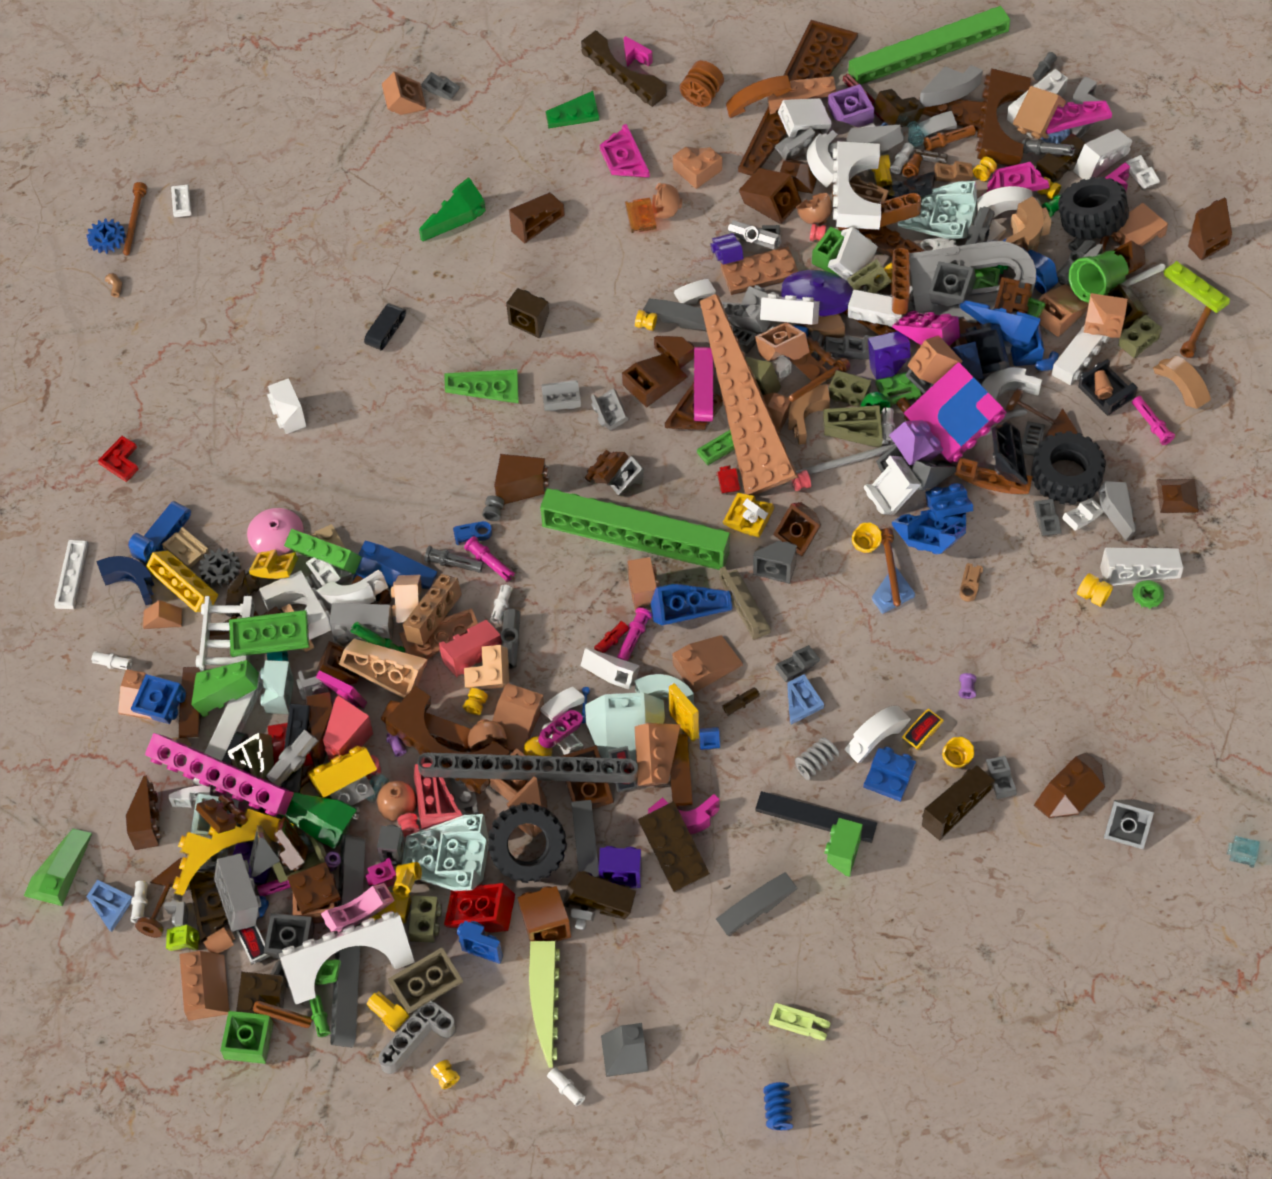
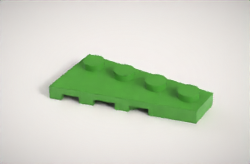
[444,369,519,404]

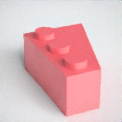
[439,620,502,677]
[414,763,462,829]

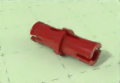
[594,621,629,653]

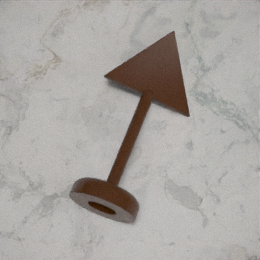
[1005,387,1077,437]
[135,858,188,938]

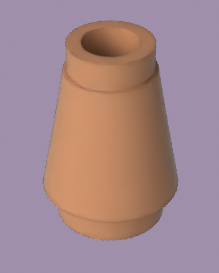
[1094,370,1114,399]

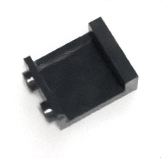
[960,322,1010,374]
[1078,359,1138,416]

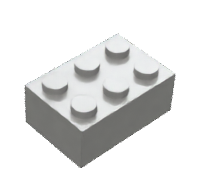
[330,603,394,644]
[214,854,261,931]

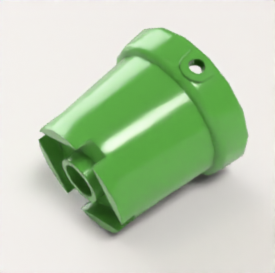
[1068,251,1129,303]

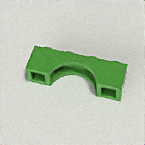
[284,529,362,575]

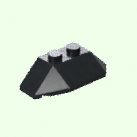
[991,421,1028,485]

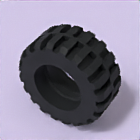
[1058,177,1129,240]
[1031,431,1106,505]
[488,802,567,883]

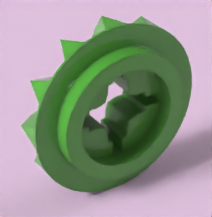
[1132,580,1164,609]

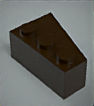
[563,871,636,919]

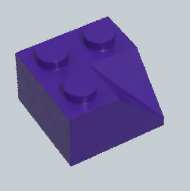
[868,331,911,380]
[599,846,642,888]

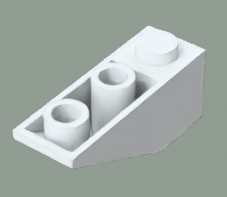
[581,647,640,690]

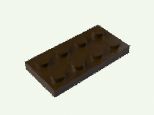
[638,801,710,892]

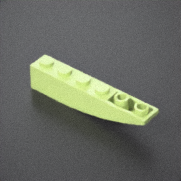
[529,941,560,1068]

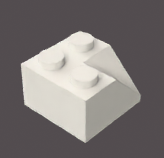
[267,378,306,434]

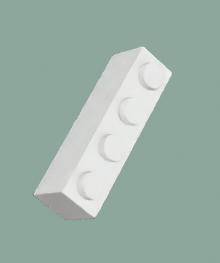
[1052,325,1110,385]

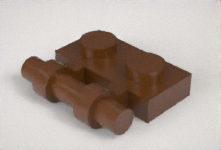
[994,277,1032,314]
[789,336,836,381]
[584,450,629,484]
[195,795,248,834]

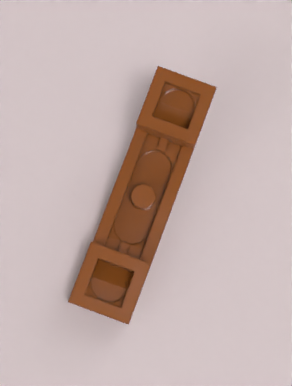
[726,75,792,118]
[955,458,1033,494]

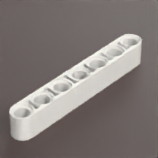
[193,671,263,790]

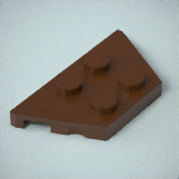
[665,382,723,430]

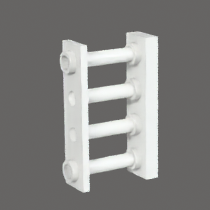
[196,596,255,672]

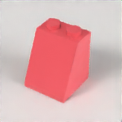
[323,696,373,762]

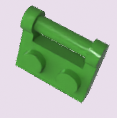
[875,372,921,408]

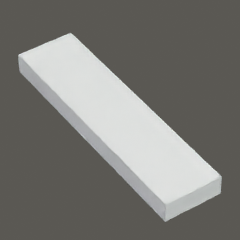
[54,540,88,609]

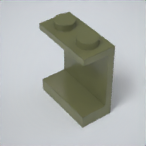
[272,836,326,883]

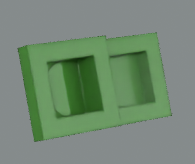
[314,960,341,985]

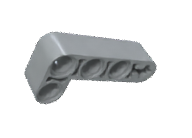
[378,1001,456,1074]

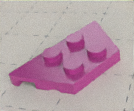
[599,124,650,177]
[982,162,1050,195]

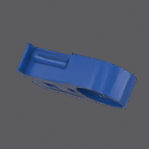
[453,521,492,545]

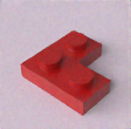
[97,435,139,482]

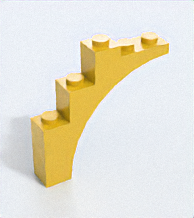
[172,809,294,896]

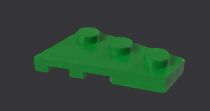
[545,91,599,129]

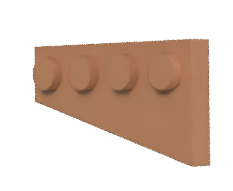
[399,608,478,659]

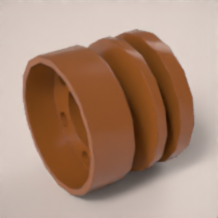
[680,60,724,107]

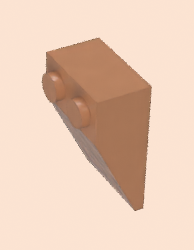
[672,635,743,693]
[492,683,544,753]

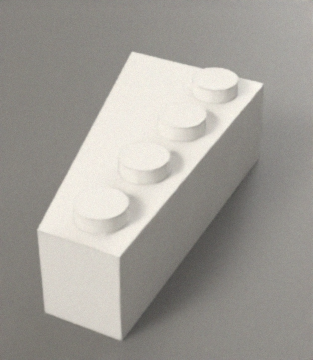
[1007,69,1068,138]
[1100,548,1183,586]

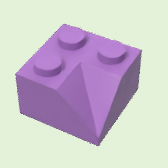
[828,84,874,128]
[889,420,943,465]

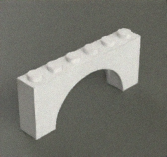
[833,141,881,229]
[279,911,415,1004]

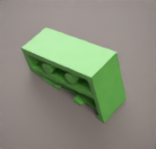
[192,660,259,717]

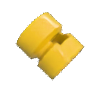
[1077,573,1113,607]

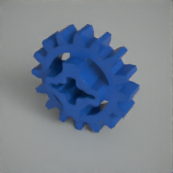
[86,218,126,254]

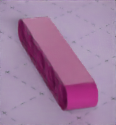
[694,347,713,422]

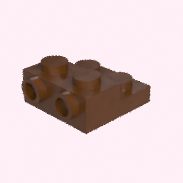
[274,816,309,871]

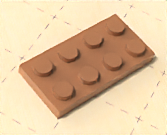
[721,246,798,295]

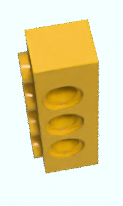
[146,550,218,612]

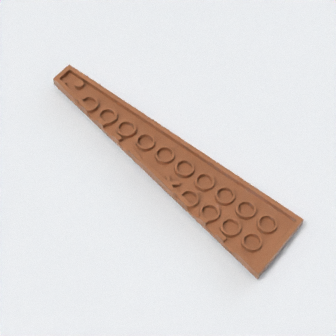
[700,294,798,496]

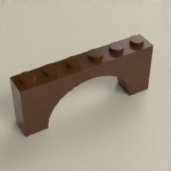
[975,68,1031,166]
[386,686,510,794]

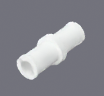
[890,143,914,174]
[881,408,895,445]
[490,584,513,624]
[91,651,132,670]
[131,881,148,923]
[547,1067,585,1107]

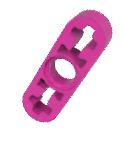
[538,710,583,748]

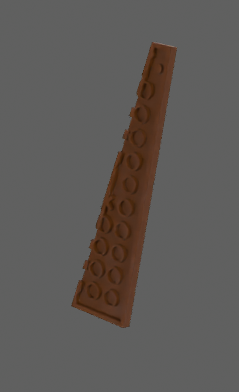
[738,20,858,176]

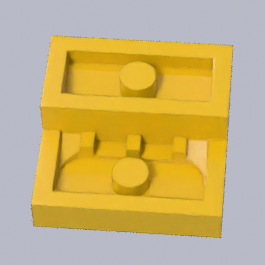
[723,493,774,538]
[249,549,298,579]

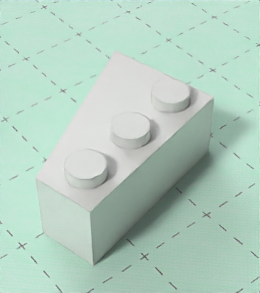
[1073,129,1132,180]

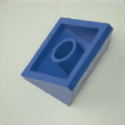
[1009,324,1044,366]

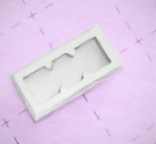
[171,184,192,218]

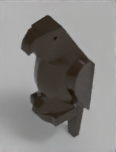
[225,565,260,617]

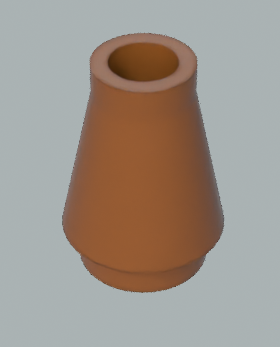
[902,154,922,178]

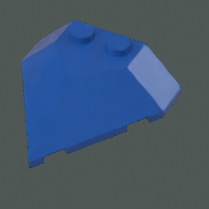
[892,510,966,554]

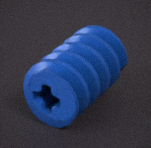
[763,1082,793,1131]

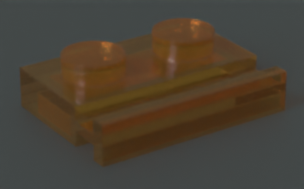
[625,198,657,233]

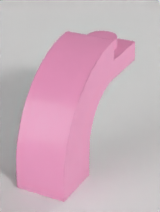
[321,883,395,933]

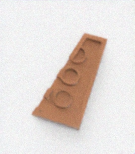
[767,76,836,114]

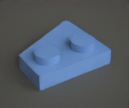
[872,566,915,614]
[787,674,824,725]
[86,880,132,932]

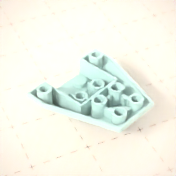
[898,181,977,239]
[585,692,665,773]
[401,814,489,891]

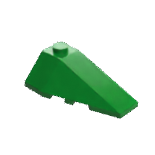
[419,177,486,242]
[279,792,357,849]

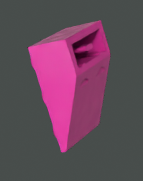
[892,311,960,346]

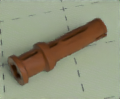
[923,125,976,151]

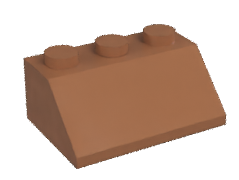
[179,951,230,1021]

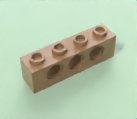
[403,574,462,646]

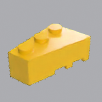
[307,746,377,798]

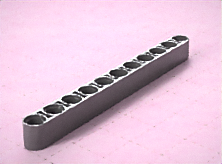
[418,753,638,783]
[330,834,365,1048]

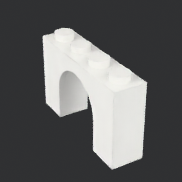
[259,571,331,640]

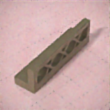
[720,566,771,640]

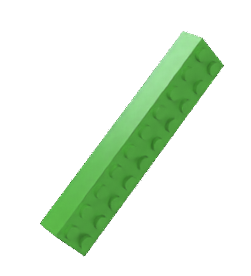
[540,488,730,570]

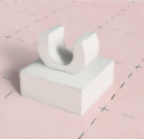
[743,499,768,524]

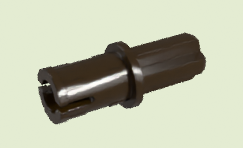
[722,687,760,716]

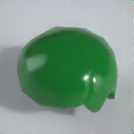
[860,391,891,414]

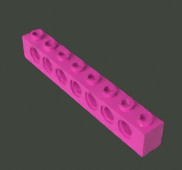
[145,733,294,817]

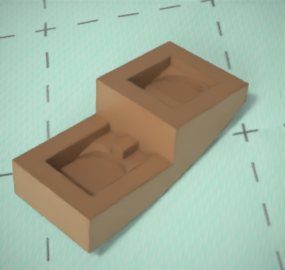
[934,161,973,182]

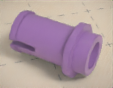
[386,733,407,757]
[324,852,341,872]

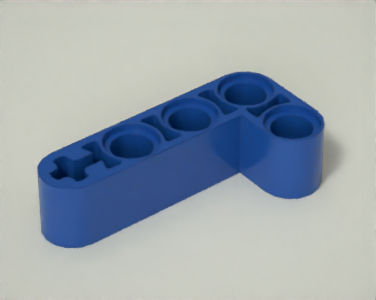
[1003,238,1058,294]
[128,501,191,565]

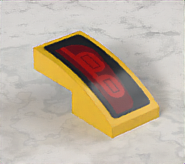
[902,709,944,750]

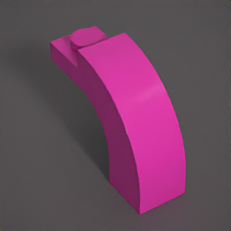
[648,794,720,835]

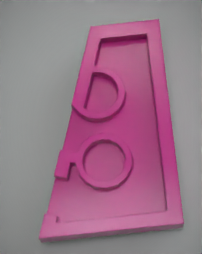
[316,670,367,709]

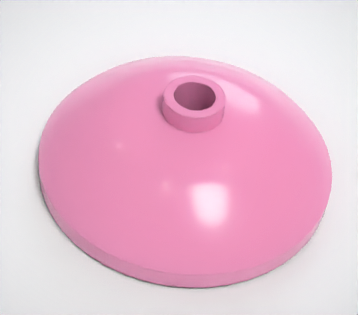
[247,508,304,556]

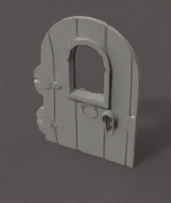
[909,241,1036,323]

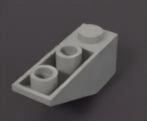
[721,302,772,333]
[1098,481,1136,541]

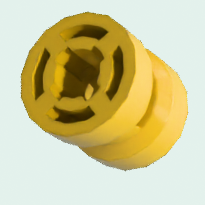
[973,157,997,181]
[1037,177,1061,200]
[635,310,657,331]
[463,688,488,715]
[431,1059,460,1090]

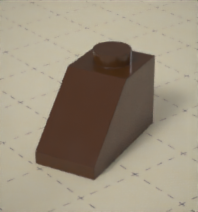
[654,336,694,369]

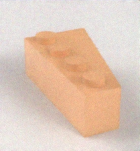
[339,639,428,698]

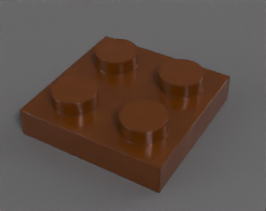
[287,862,341,915]

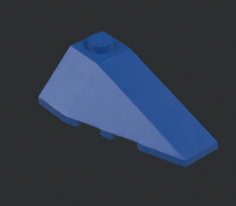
[959,301,1040,347]
[353,540,437,589]
[651,584,732,625]

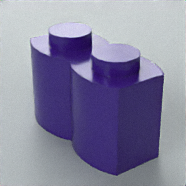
[710,233,744,265]

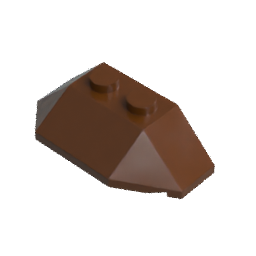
[1034,752,1105,819]

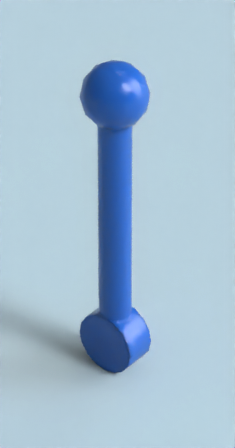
[581,687,590,723]

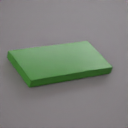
[229,610,309,657]

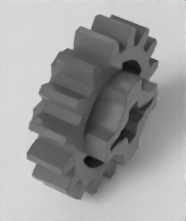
[199,548,241,588]

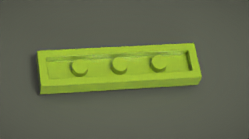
[1164,261,1230,313]

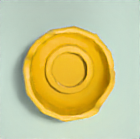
[851,522,882,553]
[523,736,553,756]
[942,737,974,769]

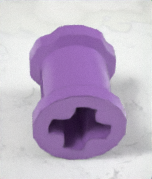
[958,673,976,699]

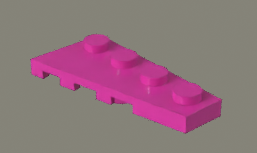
[1045,101,1112,134]

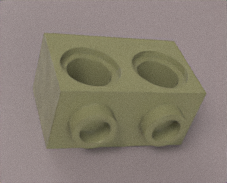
[847,259,892,293]
[1118,315,1162,358]
[829,370,871,407]
[408,895,442,943]

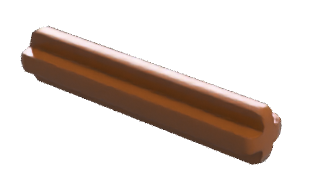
[253,1001,312,1028]

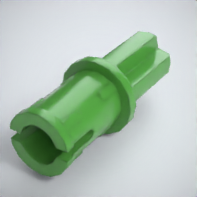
[309,995,331,1037]

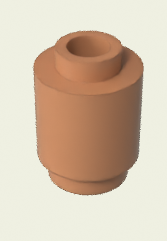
[204,927,235,954]

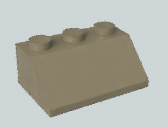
[388,948,463,1014]

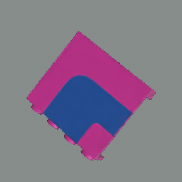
[904,362,1006,464]

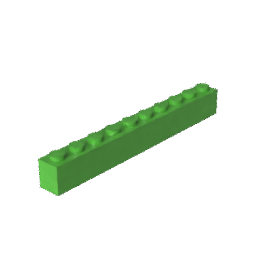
[848,6,1010,85]

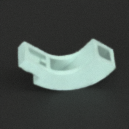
[634,674,695,706]

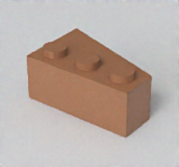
[634,723,680,786]

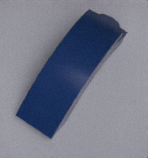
[96,556,154,605]

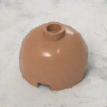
[652,183,682,219]
[796,193,832,226]
[468,719,508,752]
[377,781,417,821]

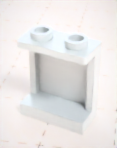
[778,98,832,137]
[828,227,878,280]
[863,456,921,515]

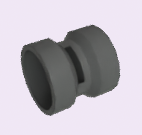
[482,495,504,521]

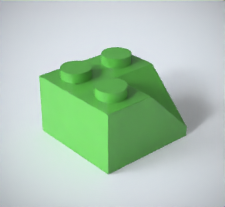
[824,818,863,877]
[220,1011,274,1064]

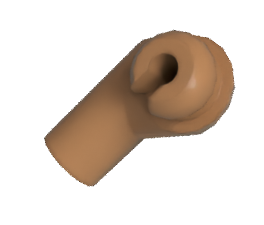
[105,273,123,297]

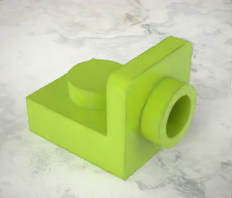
[166,925,200,951]

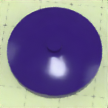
[781,270,853,316]

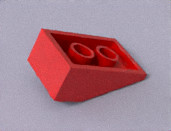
[444,883,516,933]

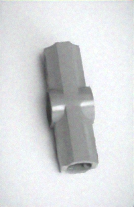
[728,220,782,250]
[266,730,318,787]

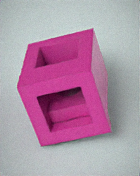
[365,858,397,887]

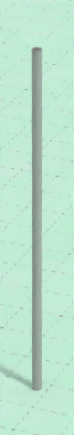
[796,407,1027,475]

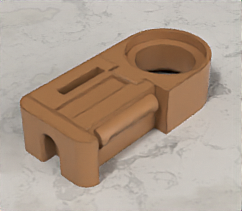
[959,563,983,602]

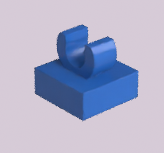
[699,727,720,750]

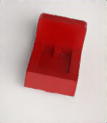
[716,465,740,494]

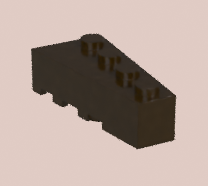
[922,765,995,841]

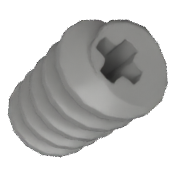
[795,738,839,780]

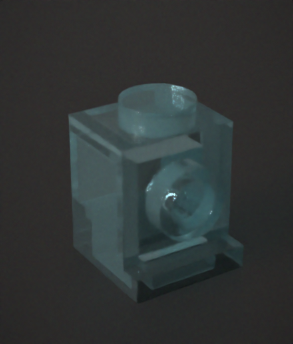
[1227,836,1260,868]

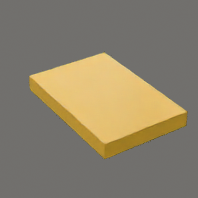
[669,683,699,742]

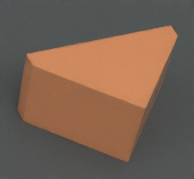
[143,600,183,629]

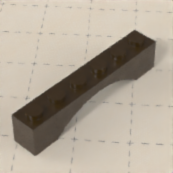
[581,30,667,107]

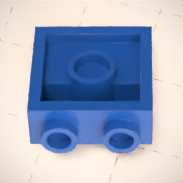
[925,483,974,518]
[131,674,186,724]
[863,747,916,802]
[457,921,503,964]

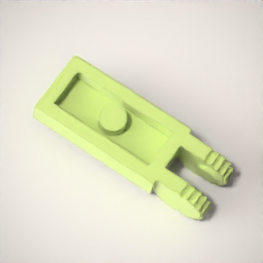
[769,1003,831,1041]

